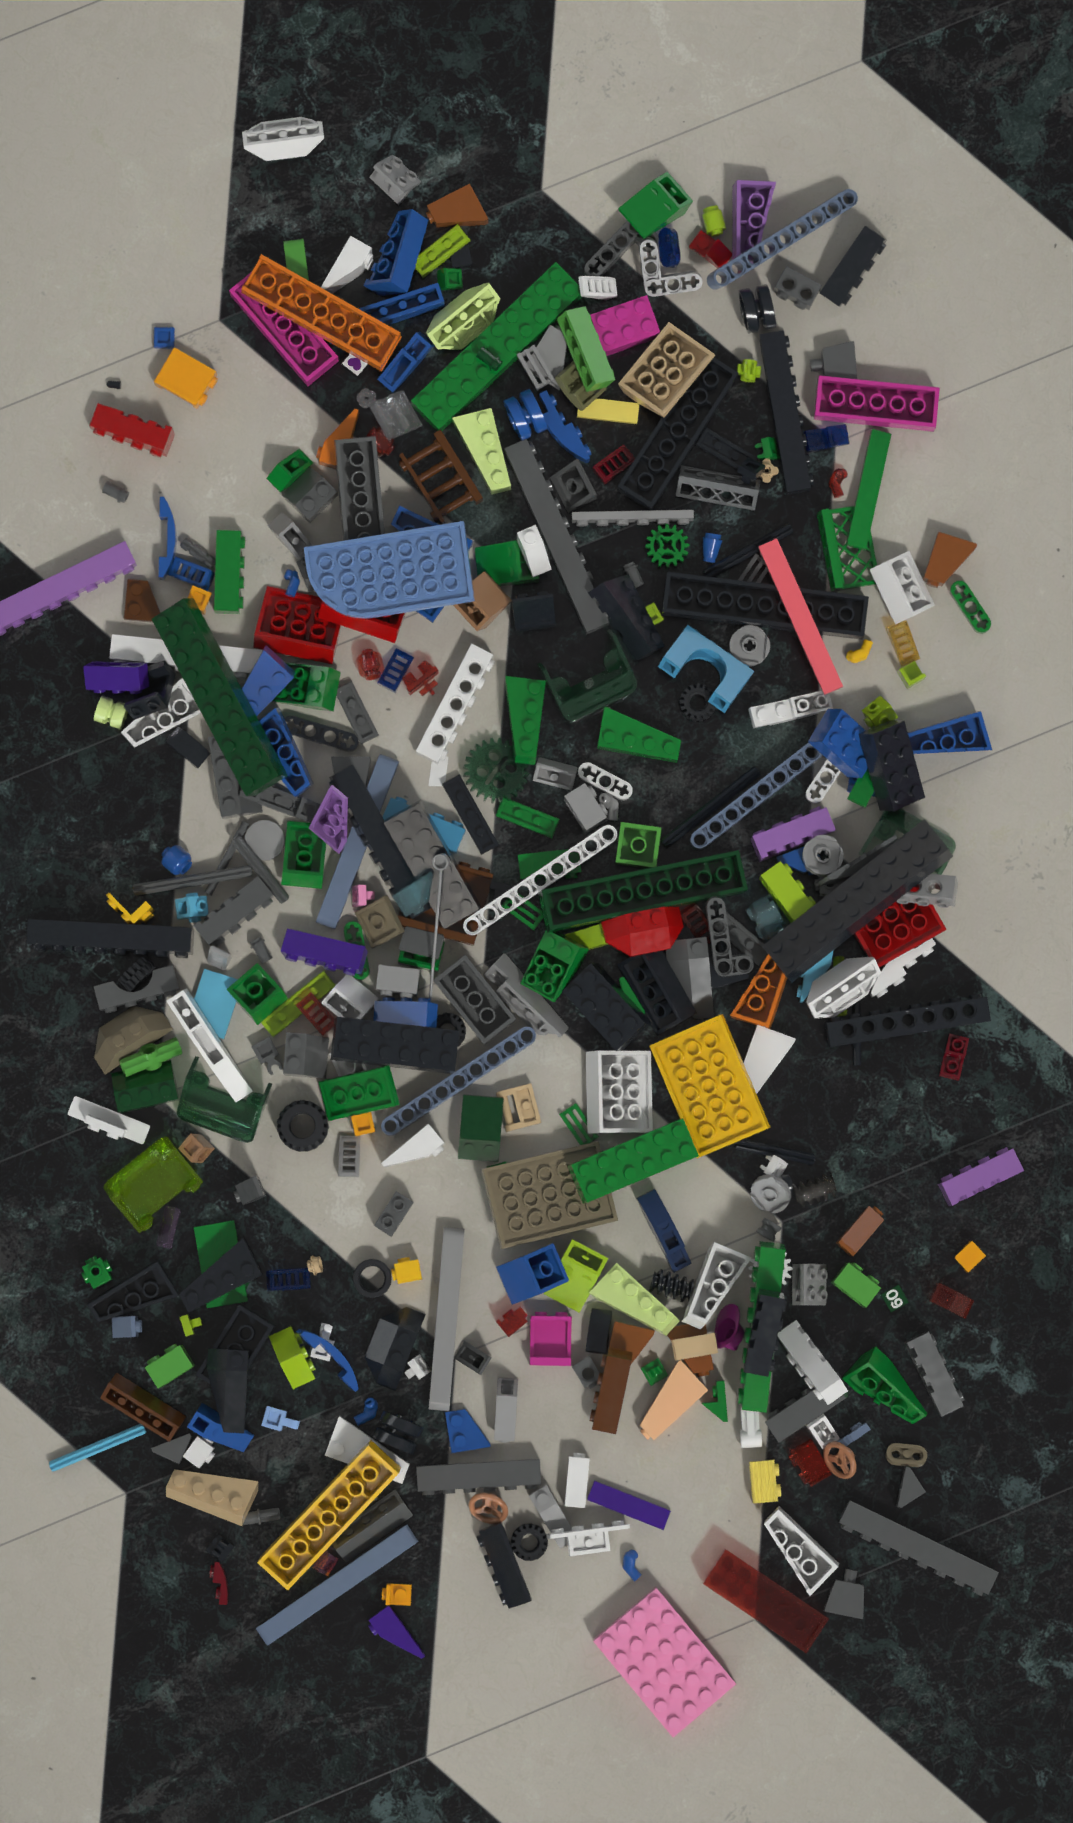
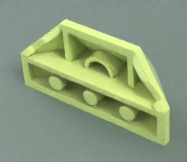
[426,283,500,350]

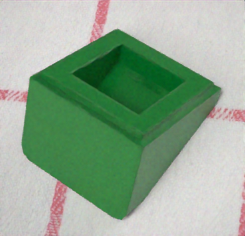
[437,268,463,290]

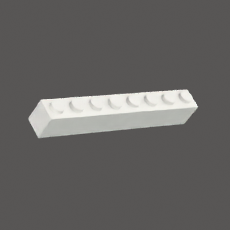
[109,634,274,678]

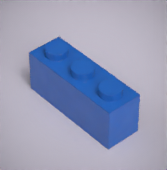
[373,997,438,1028]

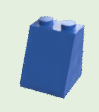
[496,1243,569,1305]

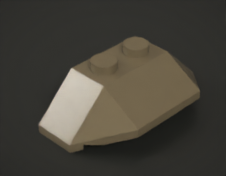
[94,1006,173,1074]

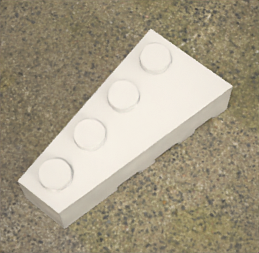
[777,1320,848,1405]
[325,1416,410,1484]

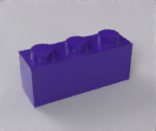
[84,661,149,694]

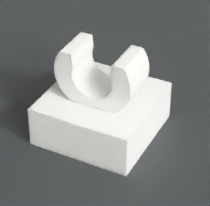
[760,1155,788,1177]
[404,1354,431,1379]

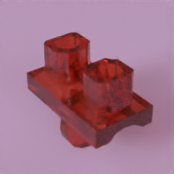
[402,660,439,696]

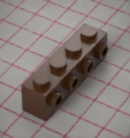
[589,1348,633,1434]
[100,1373,186,1442]

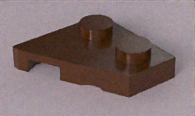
[124,579,160,623]

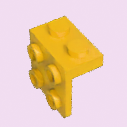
[106,892,155,925]

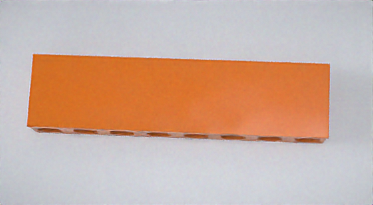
[241,254,402,372]

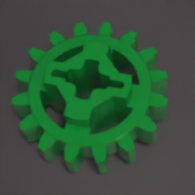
[645,524,689,569]

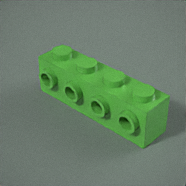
[557,306,615,392]

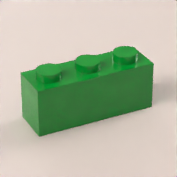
[518,849,581,883]

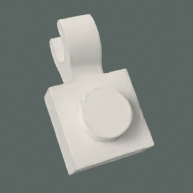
[309,1323,335,1361]

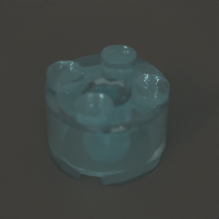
[746,894,787,941]

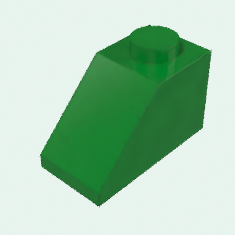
[266,449,313,493]

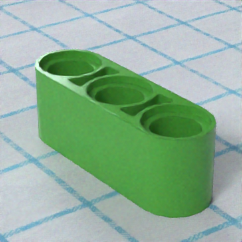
[283,239,309,281]

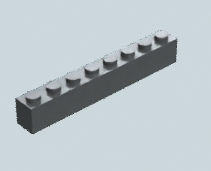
[838,1500,999,1596]

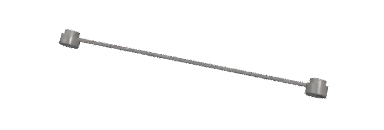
[429,853,450,1002]

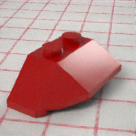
[601,907,684,957]

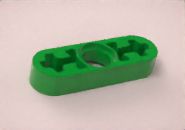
[950,581,991,634]
[344,921,370,980]

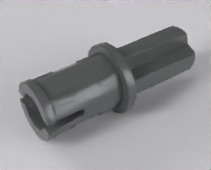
[242,1508,281,1526]

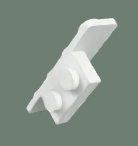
[68,1096,150,1144]
[546,1520,630,1556]

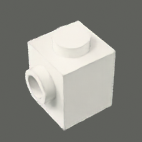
[183,1436,215,1469]

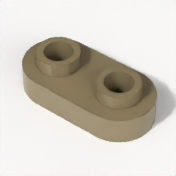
[886,1443,927,1467]

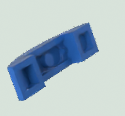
[159,497,177,580]
[296,1329,358,1392]

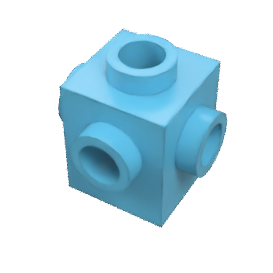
[175,893,209,923]

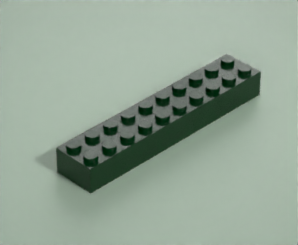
[152,598,288,796]
[538,850,748,933]

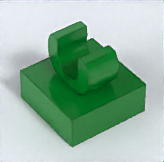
[755,437,780,460]
[640,1358,668,1386]

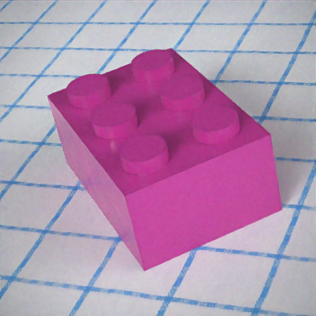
[590,295,660,356]

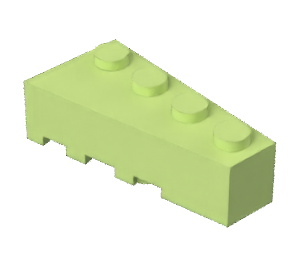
[452,408,511,495]
[589,1263,680,1336]

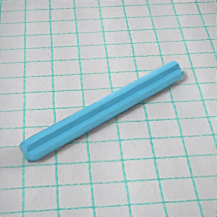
[49,1424,146,1472]

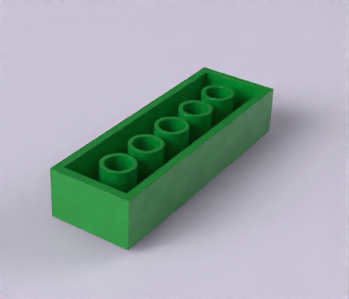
[567,1118,699,1204]

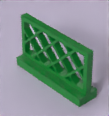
[817,506,877,592]

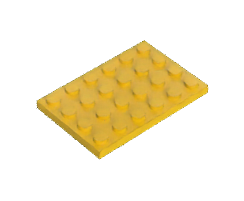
[650,1014,771,1158]

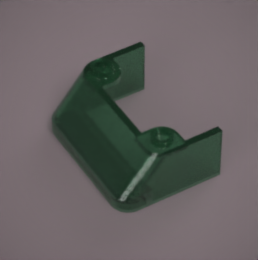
[537,629,637,721]
[858,808,956,893]
[177,1056,272,1143]

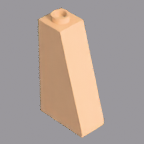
[640,1360,708,1440]

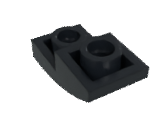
[164,726,211,768]
[586,1308,612,1354]

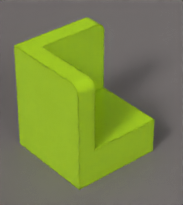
[897,661,926,689]

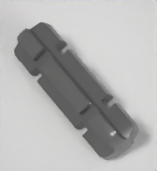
[180,538,216,568]

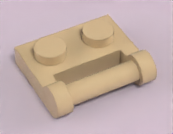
[496,1083,541,1132]

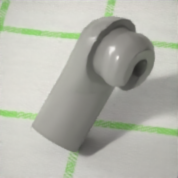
[599,792,619,821]

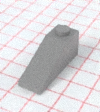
[529,1485,572,1548]

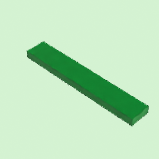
[846,429,892,550]

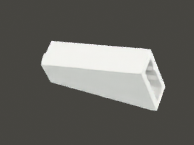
[743,1025,796,1094]

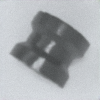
[756,1218,781,1242]

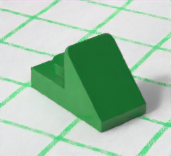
[701,1380,728,1422]

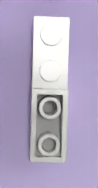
[748,691,833,728]
[870,938,936,998]

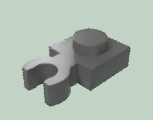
[251,1037,283,1075]

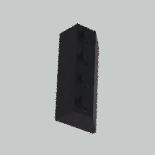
[617,951,697,1035]
[476,1522,532,1609]

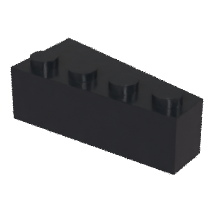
[820,226,887,307]

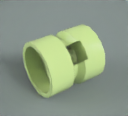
[94,696,128,729]

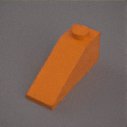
[316,409,359,469]

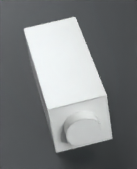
[564,1453,590,1508]

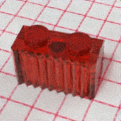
[788,1438,832,1487]

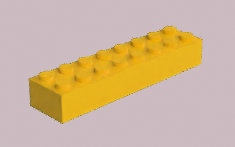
[257,1440,401,1590]

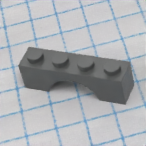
[94,965,180,1013]

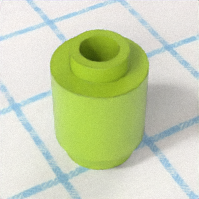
[702,205,726,237]

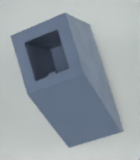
[112,1316,142,1338]

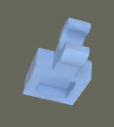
[261,1406,300,1431]

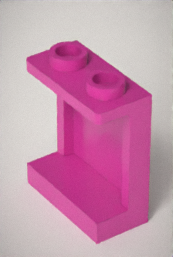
[530,1312,572,1366]

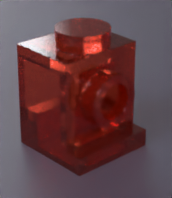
[496,1306,528,1337]

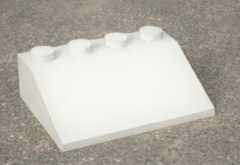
[586,1051,653,1134]

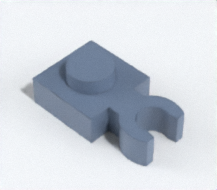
[837,1421,871,1446]

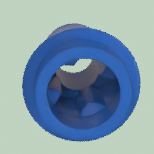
[703,533,723,563]

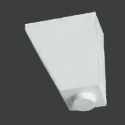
[517,525,552,577]

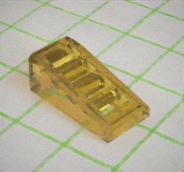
[885,620,920,666]

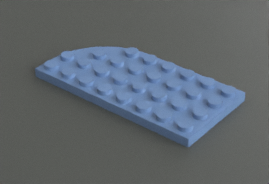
[304,521,475,618]

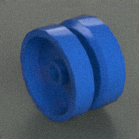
[503,389,547,441]

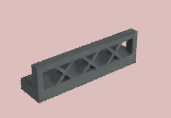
[676,465,760,511]

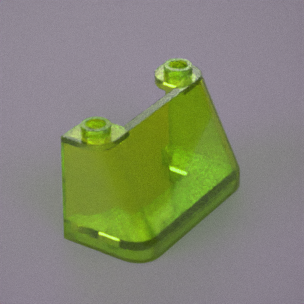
[104,1136,203,1233]

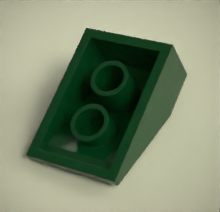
[458,1094,504,1162]

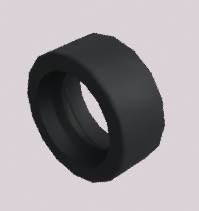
[353,1259,392,1298]

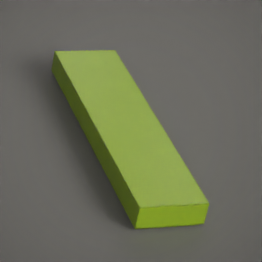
[261,970,336,1038]

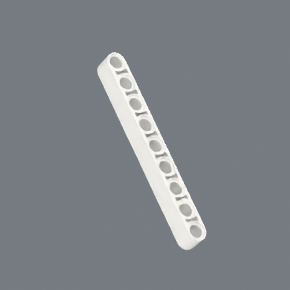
[463,825,617,935]

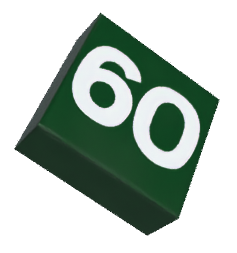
[881,1284,909,1312]

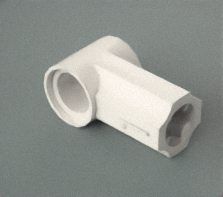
[740,1408,762,1448]

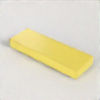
[577,398,639,424]

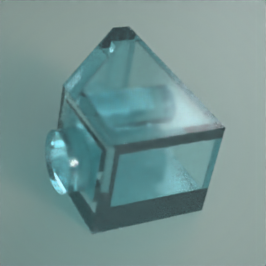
[392,872,433,917]

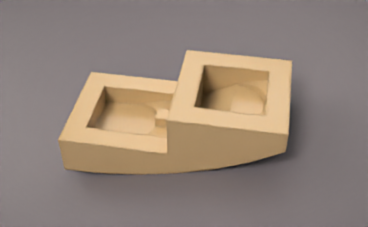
[671,1333,718,1360]

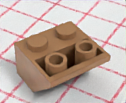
[453,572,512,631]

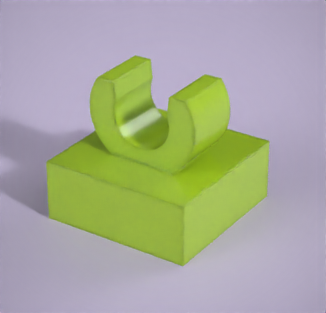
[180,1314,202,1337]

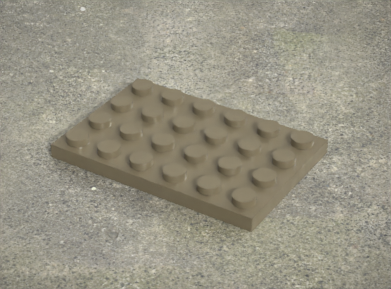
[481,1141,618,1249]

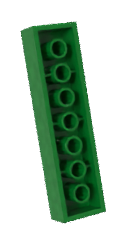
[737,1241,786,1413]

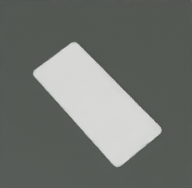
[429,756,448,787]

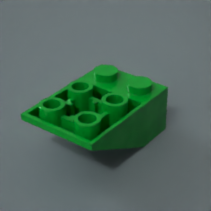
[618,172,693,239]
[475,540,539,586]
[271,662,341,712]
[520,931,589,1002]

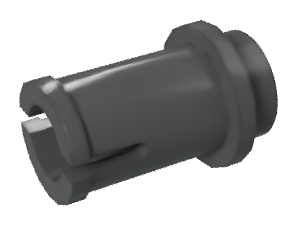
[102,481,129,503]
[623,562,645,588]
[250,937,273,964]

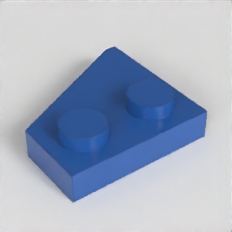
[445,1409,491,1453]

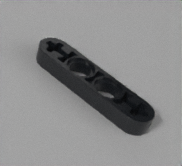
[284,716,359,752]

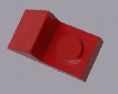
[689,230,732,268]

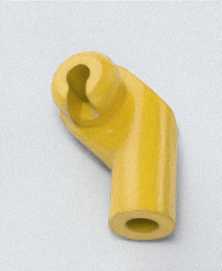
[846,639,873,663]

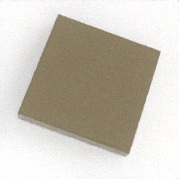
[355,895,405,949]

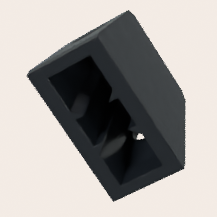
[709,941,749,990]

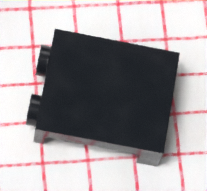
[124,660,176,720]

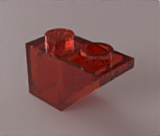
[928,1283,974,1319]

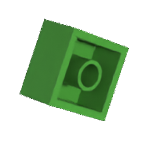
[615,822,661,869]
[831,1262,881,1308]
[145,1344,195,1388]

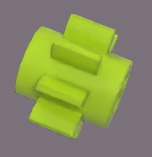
[737,359,761,382]

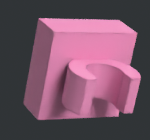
[352,885,375,907]

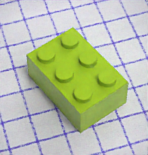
[759,861,816,923]

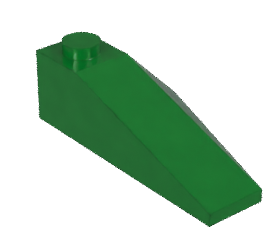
[842,1346,927,1424]

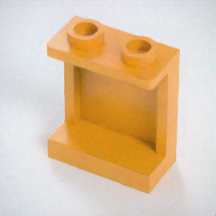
[154,347,218,409]

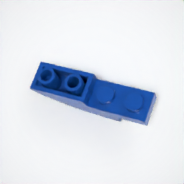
[539,390,592,463]

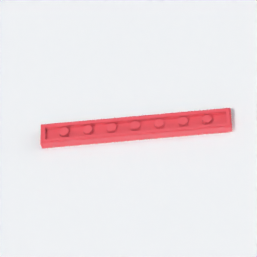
[758,539,843,695]

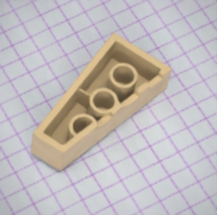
[166,1469,258,1526]

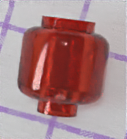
[366,427,395,457]
[356,649,384,680]

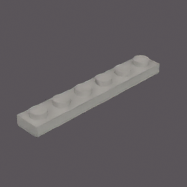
[572,510,694,526]

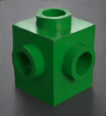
[81,1256,113,1289]

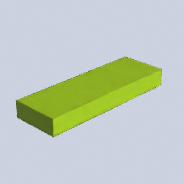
[415,224,470,278]

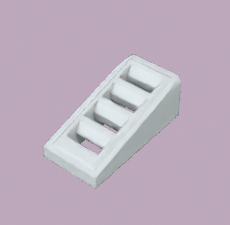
[579,276,617,300]

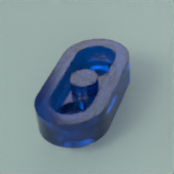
[658,227,681,268]

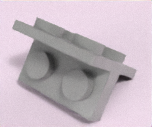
[369,155,421,205]
[792,1264,828,1305]

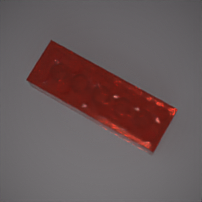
[702,1548,829,1653]

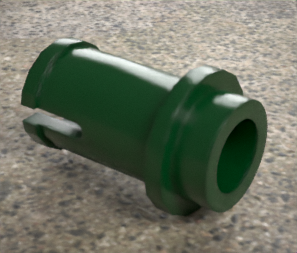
[476,347,503,371]

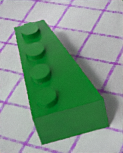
[505,676,546,765]

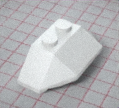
[242,117,324,161]
[806,957,881,1018]

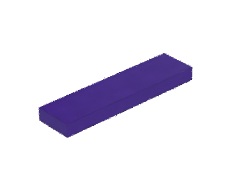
[587,1480,671,1530]

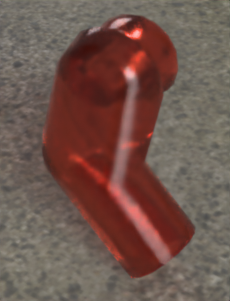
[829,468,848,499]

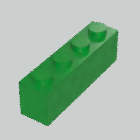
[214,530,246,614]

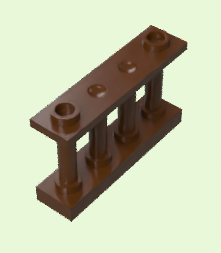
[398,429,483,525]

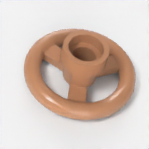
[823,1441,856,1479]
[468,1493,508,1524]

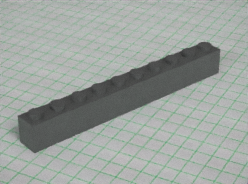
[504,439,610,635]

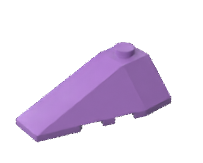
[309,785,348,854]

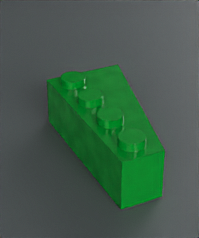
[597,707,681,763]

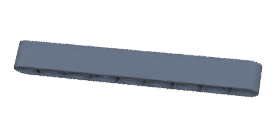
[707,189,858,290]
[690,743,823,850]
[316,754,399,929]
[381,1027,536,1136]
[256,1525,419,1646]

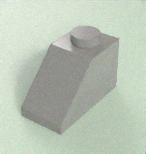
[267,512,312,560]

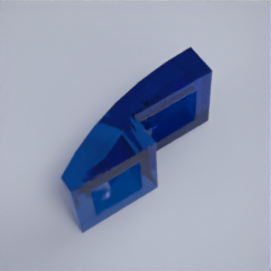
[803,424,850,452]

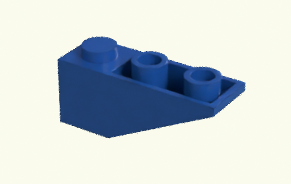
[187,1403,254,1452]

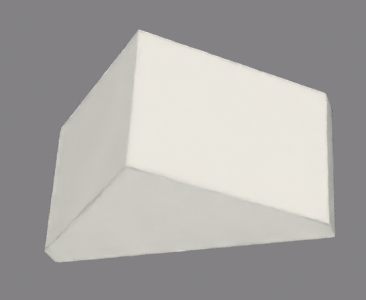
[805,1413,840,1450]

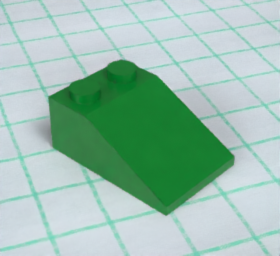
[281,821,326,889]

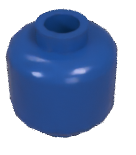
[162,845,192,875]

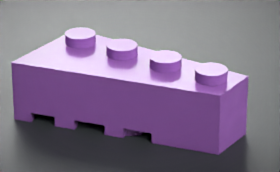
[732,180,776,264]
[751,806,836,862]
[938,1147,1024,1206]

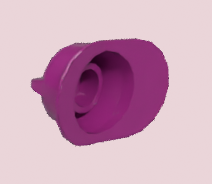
[715,1304,745,1351]

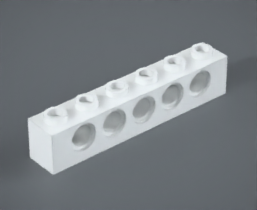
[416,643,495,764]

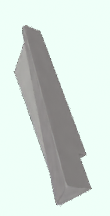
[483,954,568,1037]

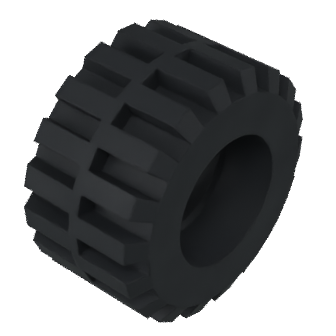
[277,1100,329,1152]

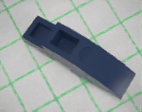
[636,1189,692,1273]

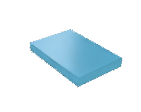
[194,969,238,1039]

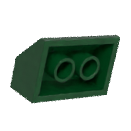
[111,1060,180,1113]

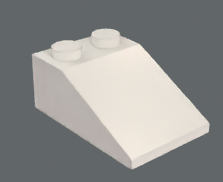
[321,236,374,294]
[381,1124,445,1167]

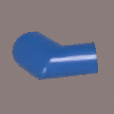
[284,569,300,598]
[354,1398,378,1426]
[622,1549,641,1581]

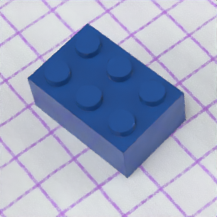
[808,709,868,778]

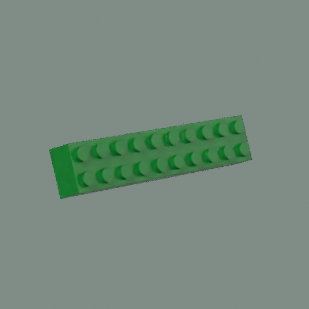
[411,262,582,431]

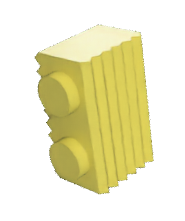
[749,1460,781,1503]

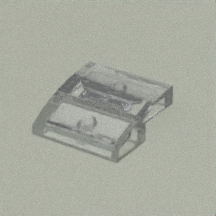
[369,391,422,440]

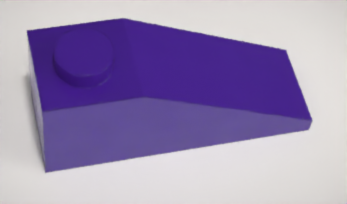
[368,1605,425,1659]

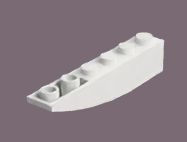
[167,988,253,1102]

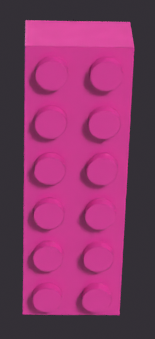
[229,273,339,386]
[814,375,940,432]

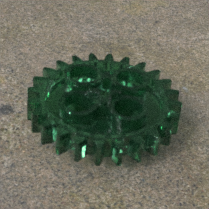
[463,738,529,803]

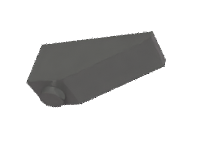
[233,1176,266,1205]

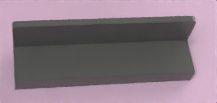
[332,1490,413,1562]

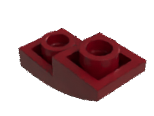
[939,1033,969,1081]
[210,1561,228,1605]

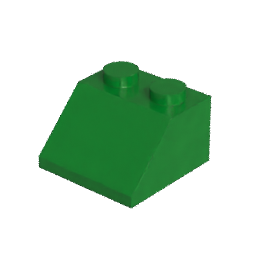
[226,963,288,1025]

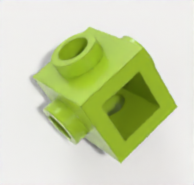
[861,696,898,729]

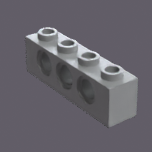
[897,874,958,908]

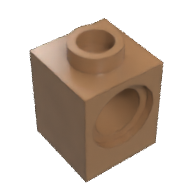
[178,1133,215,1163]

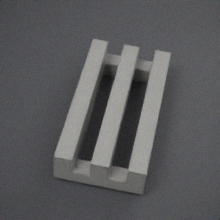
[517,345,554,390]

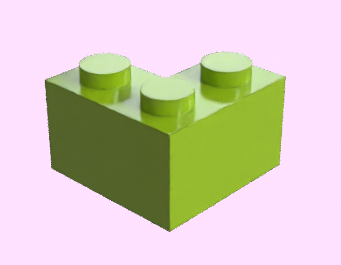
[269,1326,316,1389]

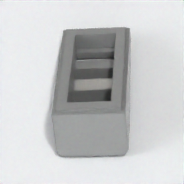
[207,945,232,971]
[338,1136,360,1177]

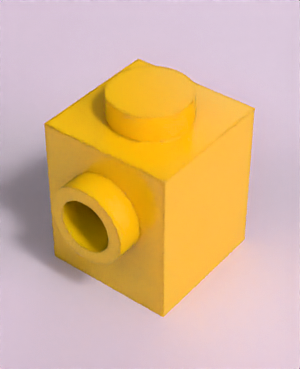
[391,1257,422,1284]

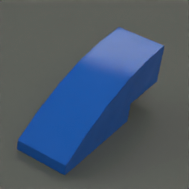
[377,332,434,392]

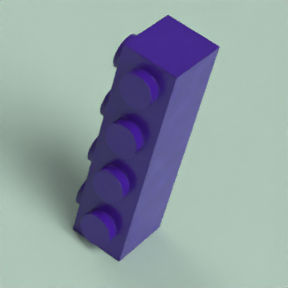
[281,928,368,976]

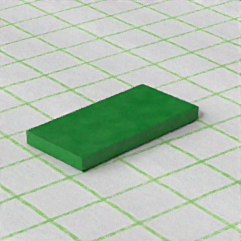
[318,1065,400,1121]
[194,1220,248,1308]

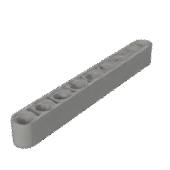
[429,1227,465,1411]

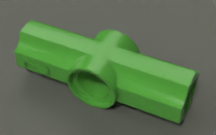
[119,1037,183,1077]

